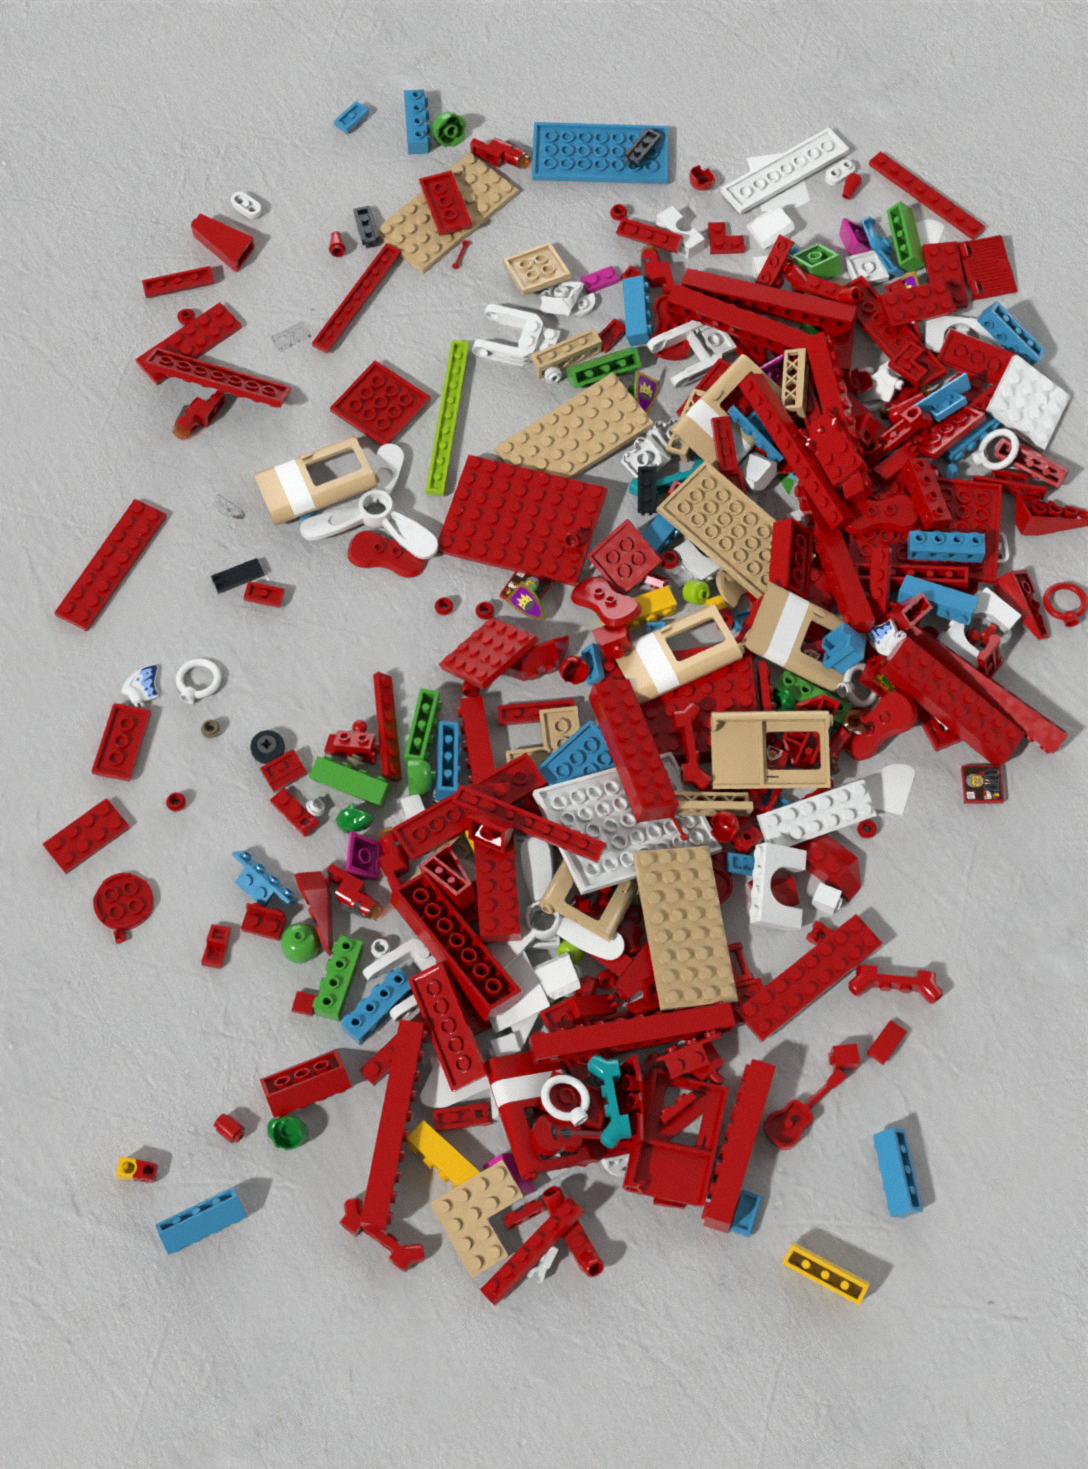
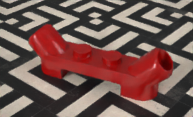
[785,264,862,306]
[863,406,933,469]
[672,703,712,791]
[564,895,644,957]
[848,965,943,1004]
[542,1186,604,1277]
[339,1198,425,1273]

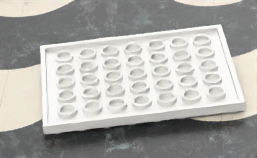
[532,752,722,895]

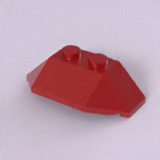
[503,635,569,681]
[781,694,841,770]
[791,834,861,902]

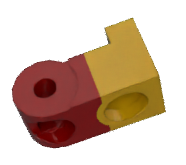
[704,595,734,632]
[116,1156,158,1183]

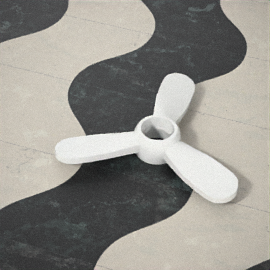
[300,444,438,559]
[486,836,625,969]

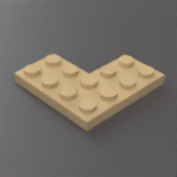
[506,706,580,767]
[430,1160,524,1278]

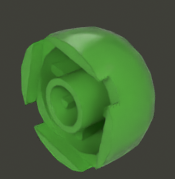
[432,111,466,147]
[407,758,436,796]
[281,922,321,964]

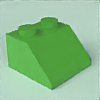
[791,243,841,280]

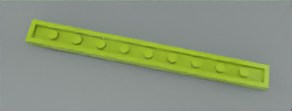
[426,340,469,496]

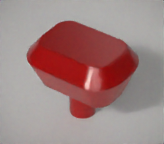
[113,929,126,944]

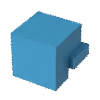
[821,622,866,674]

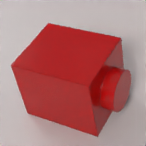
[828,1044,860,1071]

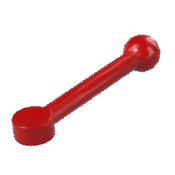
[452,240,469,269]
[671,816,688,841]

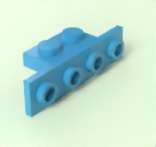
[911,373,971,422]
[727,405,784,464]
[231,850,298,907]

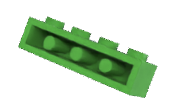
[887,201,925,273]
[566,347,641,389]
[773,670,852,731]
[404,688,443,766]
[309,755,392,808]
[313,935,364,1022]

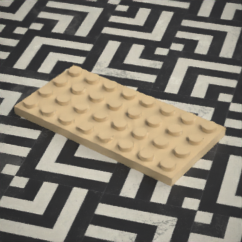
[377,152,518,274]
[494,372,654,479]
[656,460,816,599]
[632,846,738,1011]

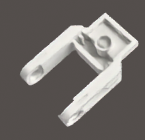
[472,304,560,367]
[647,320,737,388]
[362,938,438,1022]

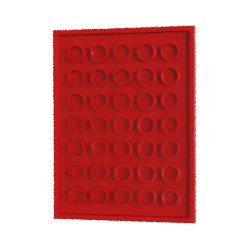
[437,454,608,587]
[848,469,1002,584]
[601,642,758,758]

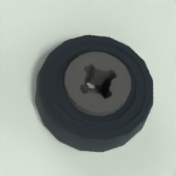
[250,730,285,764]

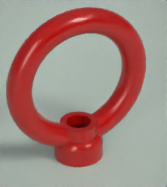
[1043,582,1088,627]

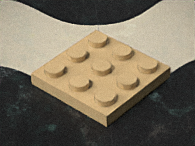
[503,242,571,296]

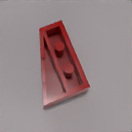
[419,843,476,911]

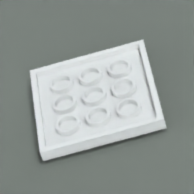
[986,354,1070,452]

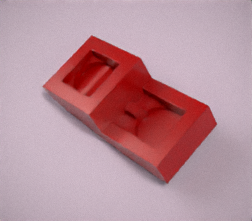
[201,924,231,969]
[866,1020,907,1065]

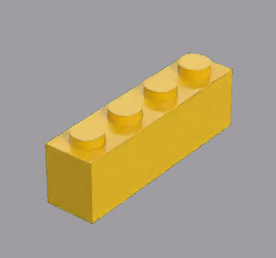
[599,585,677,630]
[407,1120,481,1189]
[782,1242,870,1305]

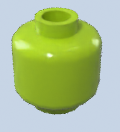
[683,579,710,605]
[557,940,587,965]

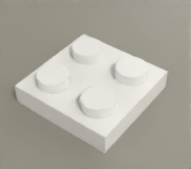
[844,250,889,285]

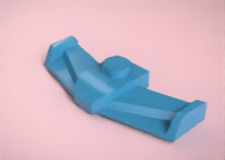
[861,216,904,277]

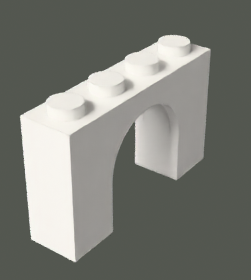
[923,316,997,358]
[674,539,726,586]
[937,587,1021,667]
[749,842,807,931]

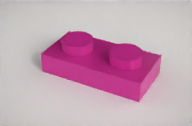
[580,266,619,295]

